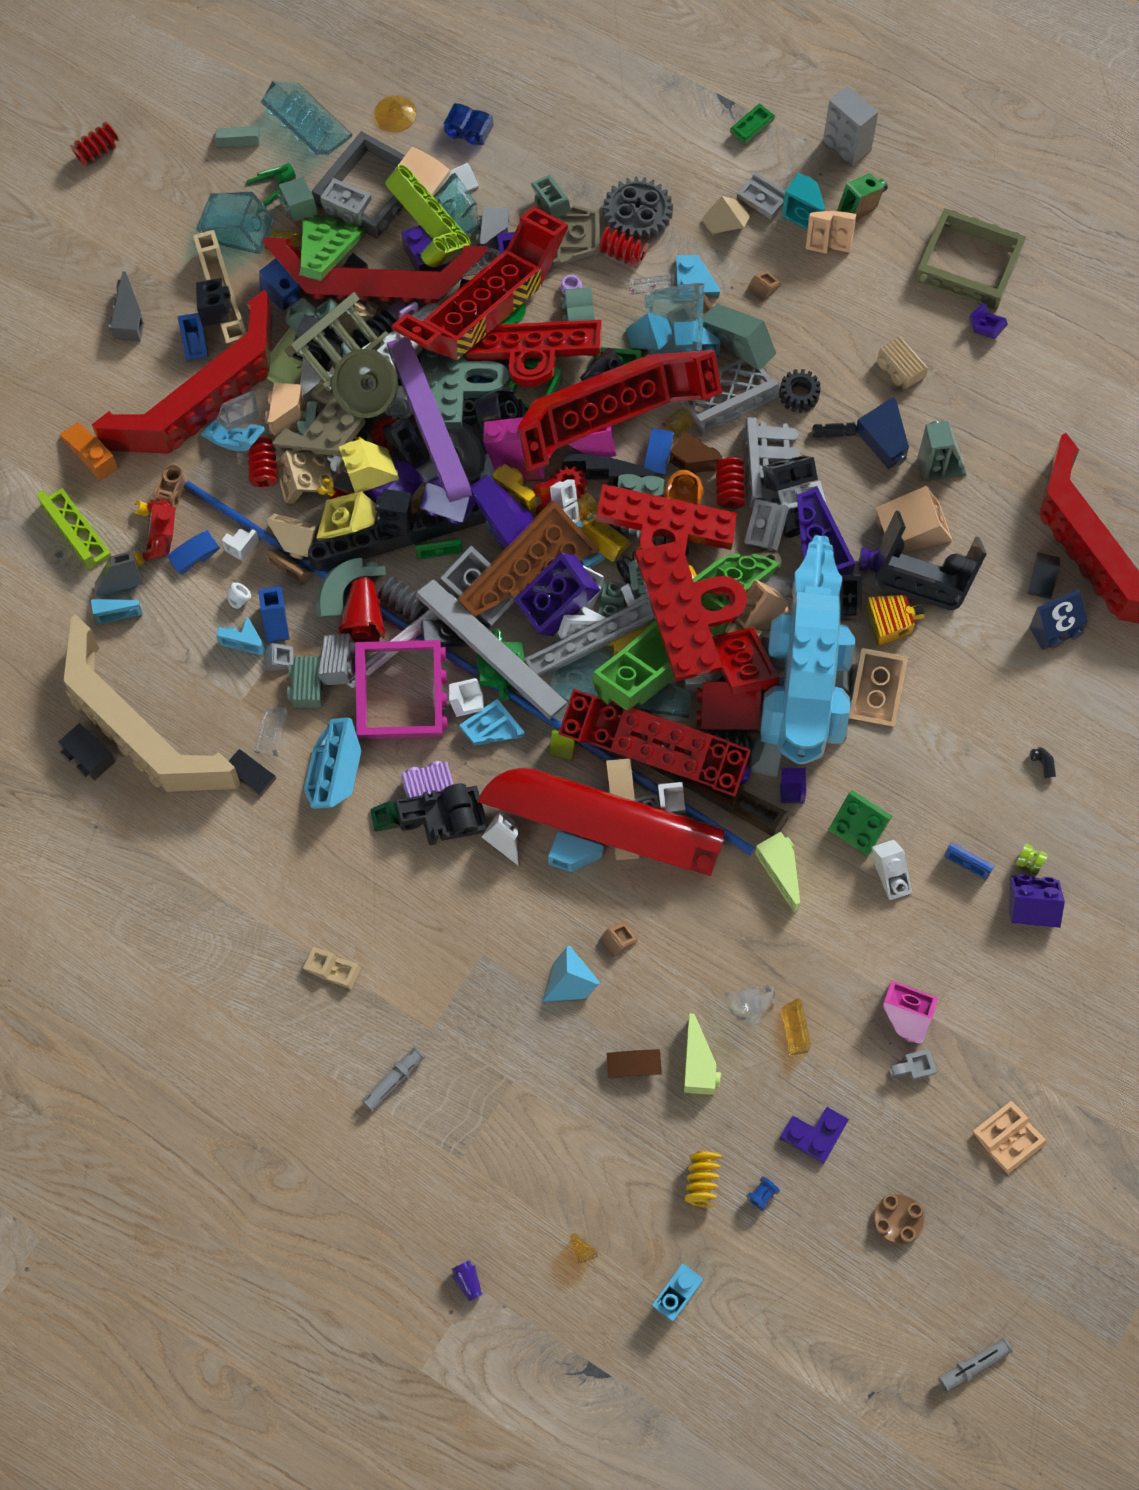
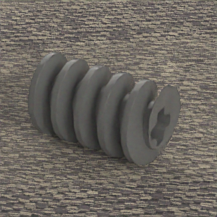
[378,576,428,623]

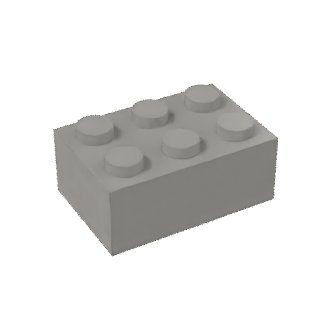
[823,86,878,166]

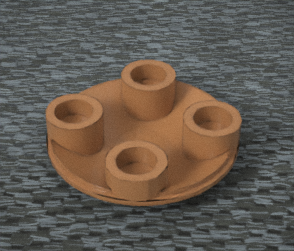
[873,1194,925,1245]

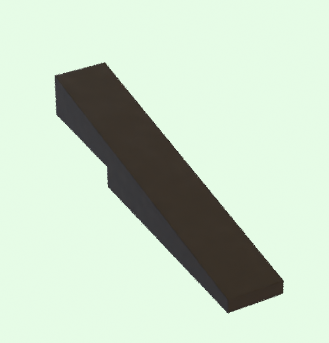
[650,765,788,836]

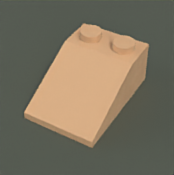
[849,648,909,727]

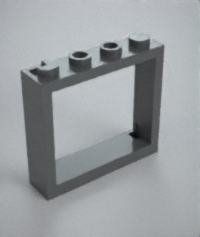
[312,131,405,239]

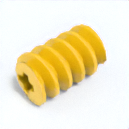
[684,1151,722,1208]

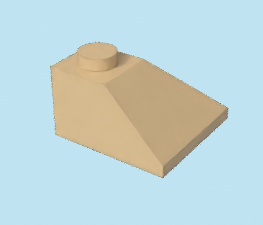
[267,514,319,559]

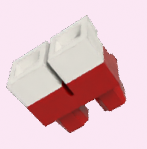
[533,478,580,524]

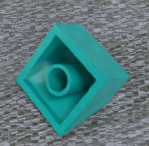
[782,173,825,230]

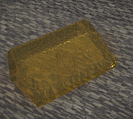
[781,998,811,1055]

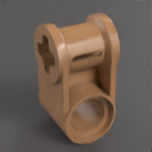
[151,464,186,508]

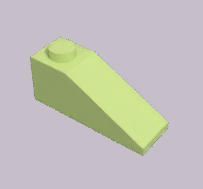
[755,832,800,912]
[684,1013,721,1095]

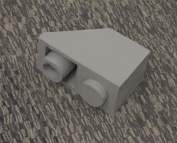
[476,207,510,256]

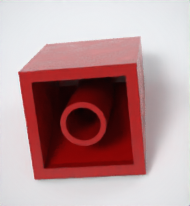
[696,682,761,733]

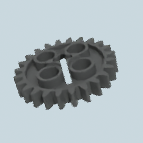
[603,176,673,240]

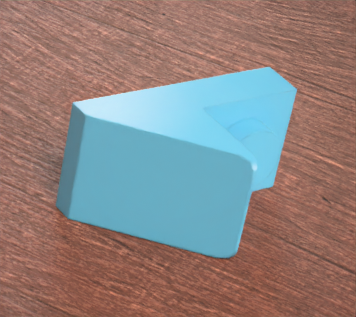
[216,617,265,656]

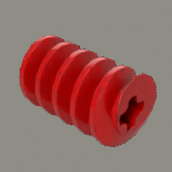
[70,122,119,167]
[599,226,649,268]
[248,437,277,488]
[716,457,745,509]

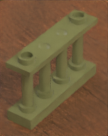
[284,292,389,393]

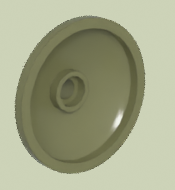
[332,349,398,418]

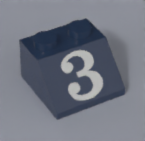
[1029,590,1088,650]

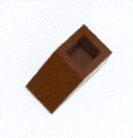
[669,432,722,473]

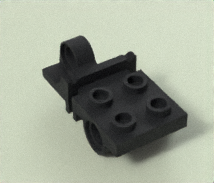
[395,783,488,846]

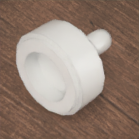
[327,455,346,474]
[227,583,251,609]

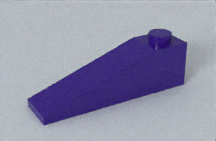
[470,475,535,551]
[797,487,856,575]

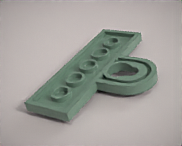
[415,348,510,429]

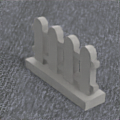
[742,417,800,508]

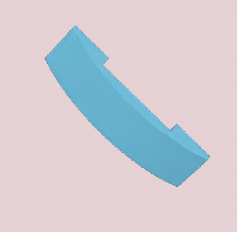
[200,419,265,451]

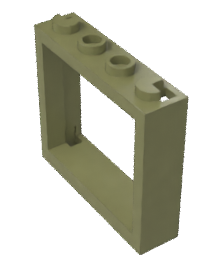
[915,208,1026,310]

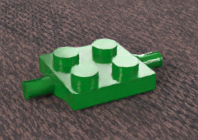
[475,629,525,701]

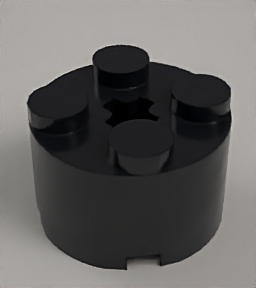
[474,387,526,434]

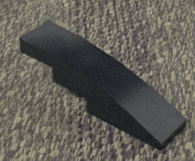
[562,453,655,487]

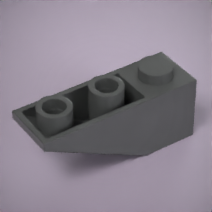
[108,271,144,342]

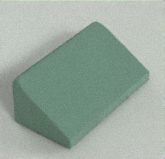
[215,126,260,148]

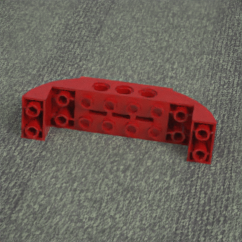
[558,689,751,797]

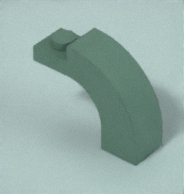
[315,558,386,618]

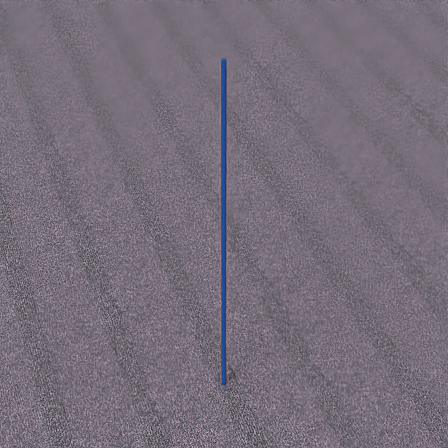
[184,481,755,856]

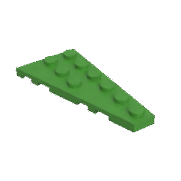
[300,215,365,281]

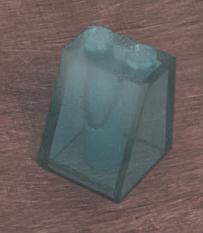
[196,192,274,254]

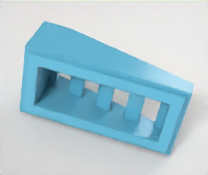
[91,599,143,625]

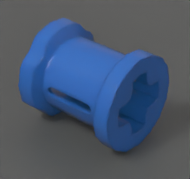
[746,1176,780,1211]

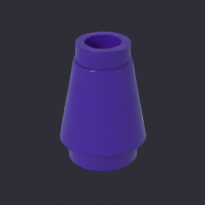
[452,1260,483,1301]

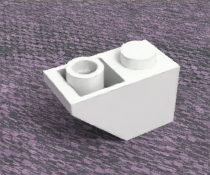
[872,840,912,900]

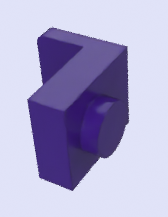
[969,303,1008,339]

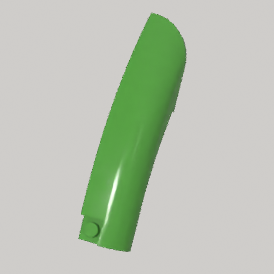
[592,553,779,711]

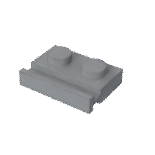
[737,172,785,220]
[744,499,789,551]

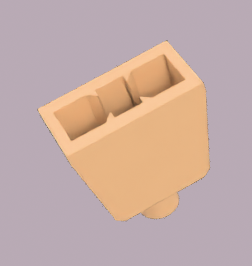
[736,580,788,630]

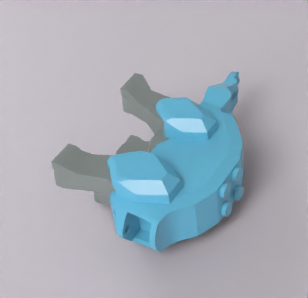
[749,535,855,777]

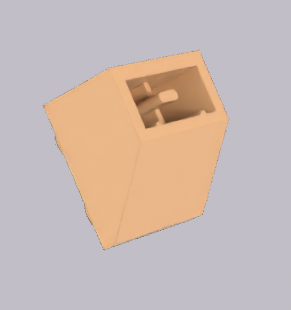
[265,383,306,442]

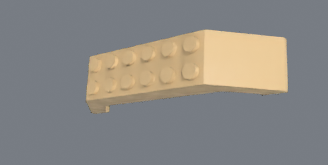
[64,614,241,792]

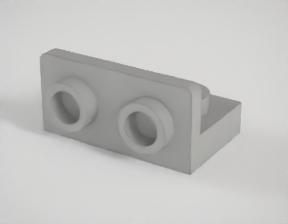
[320,178,372,226]

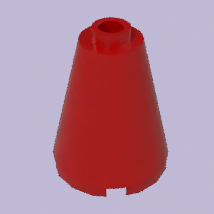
[338,577,385,642]

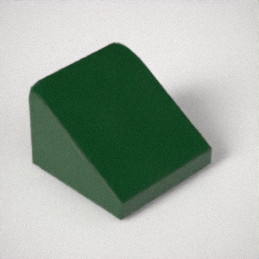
[370,801,400,832]

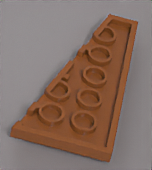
[456,501,599,617]

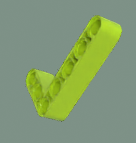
[385,165,470,267]

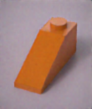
[59,422,118,481]

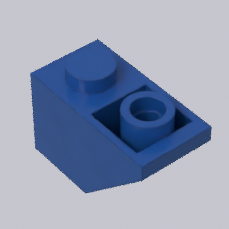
[258,586,290,643]

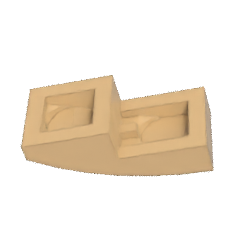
[303,947,361,989]

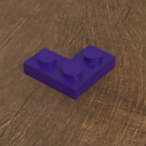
[780,1107,849,1164]

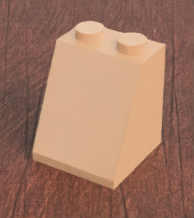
[875,486,953,553]

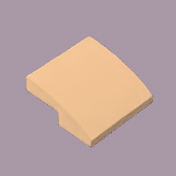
[395,147,451,196]
[806,211,856,254]
[973,1101,1046,1174]

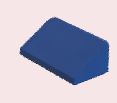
[944,842,995,880]

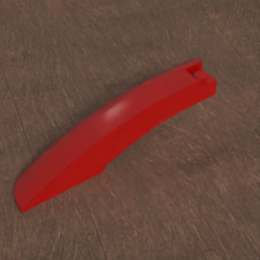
[477,768,724,876]

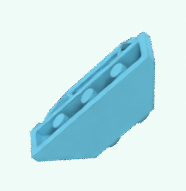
[304,717,361,809]

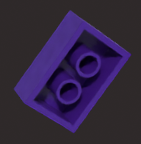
[514,552,600,636]

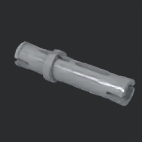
[361,1046,425,1112]
[938,1338,1013,1392]

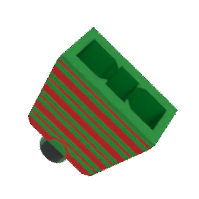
[837,174,888,222]

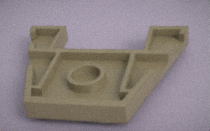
[535,195,600,268]
[272,380,366,456]

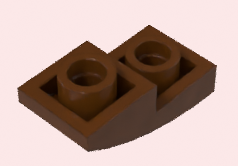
[607,1049,662,1079]

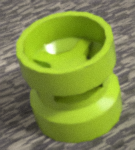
[1015,843,1048,875]

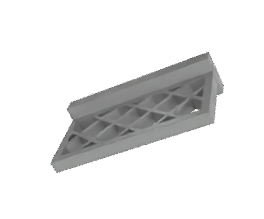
[680,359,779,435]

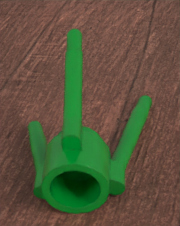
[246,163,296,210]

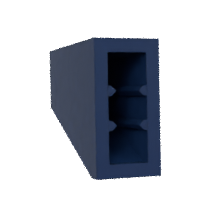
[856,397,909,469]

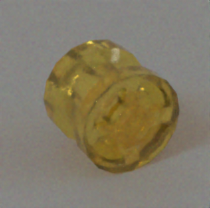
[575,493,598,521]

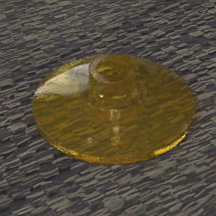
[374,95,417,132]

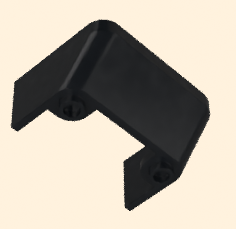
[876,510,987,610]

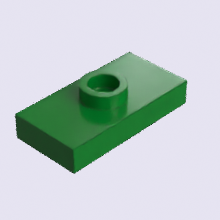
[730,103,775,145]

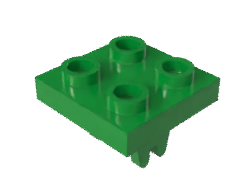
[828,790,893,856]

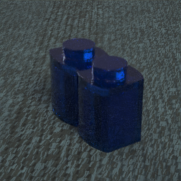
[444,103,494,145]

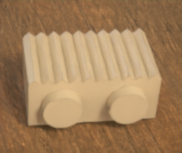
[877,336,928,390]

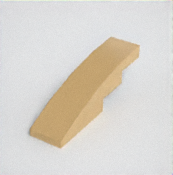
[606,759,640,860]

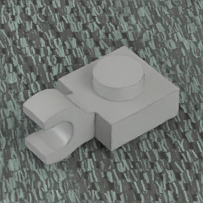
[889,1049,937,1081]

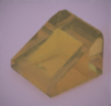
[570,1233,598,1263]

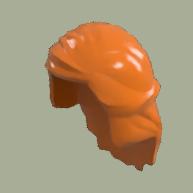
[663,470,704,505]

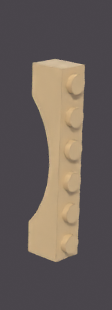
[193,230,247,349]

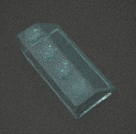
[261,81,353,155]

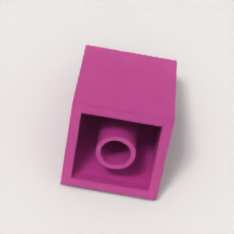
[484,417,544,482]

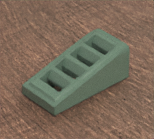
[531,175,571,218]

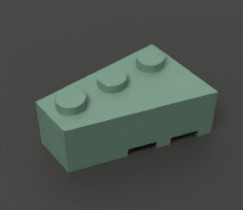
[700,303,776,371]
[917,421,967,482]

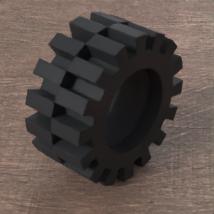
[779,369,821,413]

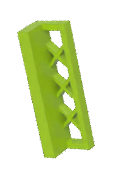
[36,488,112,570]

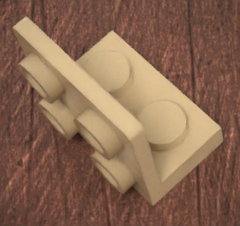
[275,451,334,504]

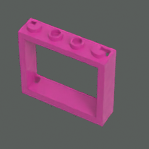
[355,640,448,740]

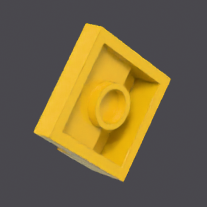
[493,464,536,517]

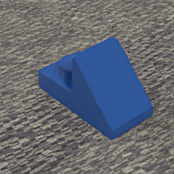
[177,313,209,360]

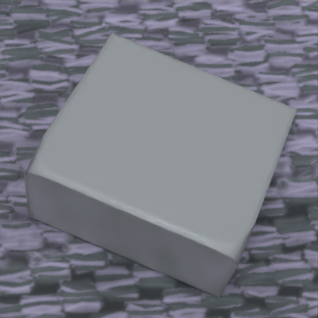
[265,643,293,671]

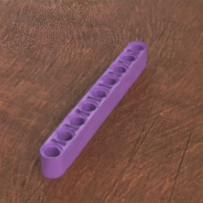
[387,337,472,503]

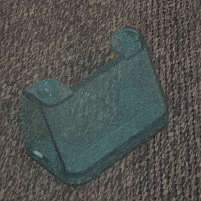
[645,283,704,355]

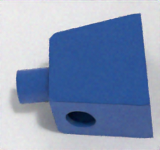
[259,258,301,310]

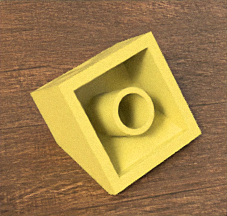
[339,439,399,493]
[317,491,377,541]

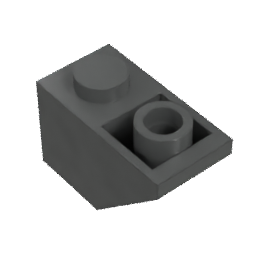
[95,550,142,597]

